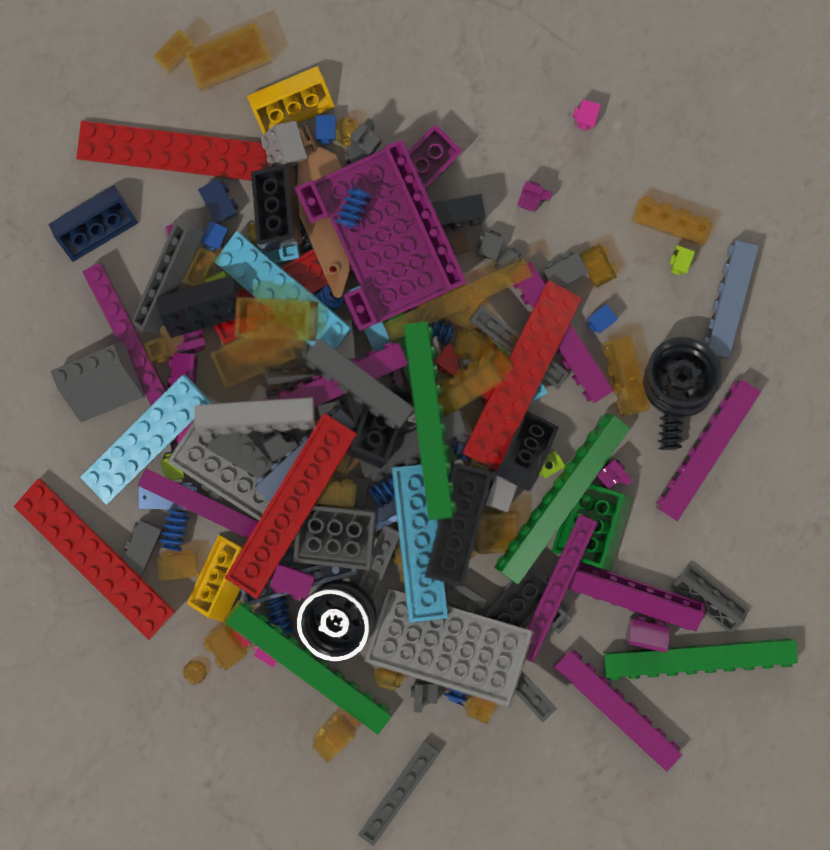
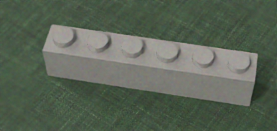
[194,398,315,436]

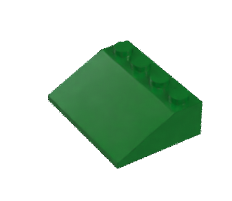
[551,484,633,570]

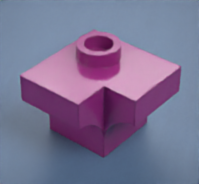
[517,181,552,213]
[177,329,208,353]
[596,459,632,489]

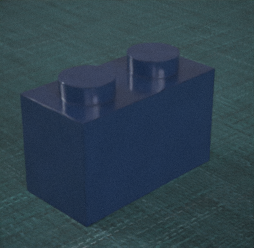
[198,179,239,224]

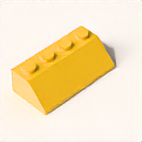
[247,66,335,134]
[186,534,243,623]

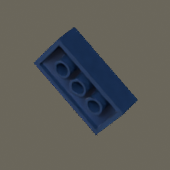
[49,185,138,262]

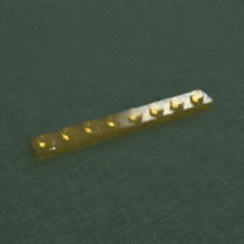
[384,258,532,342]

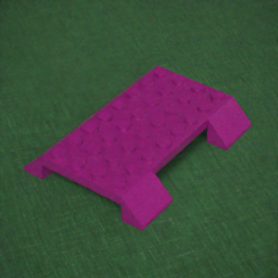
[295,139,467,331]

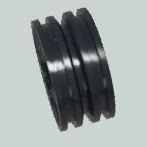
[643,337,722,418]
[297,580,377,661]

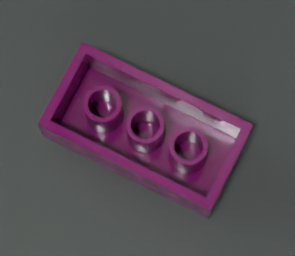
[408,124,463,191]

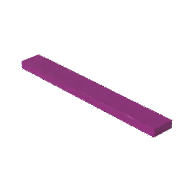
[138,468,258,538]
[526,514,598,663]

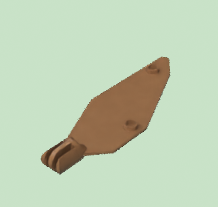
[298,124,349,298]

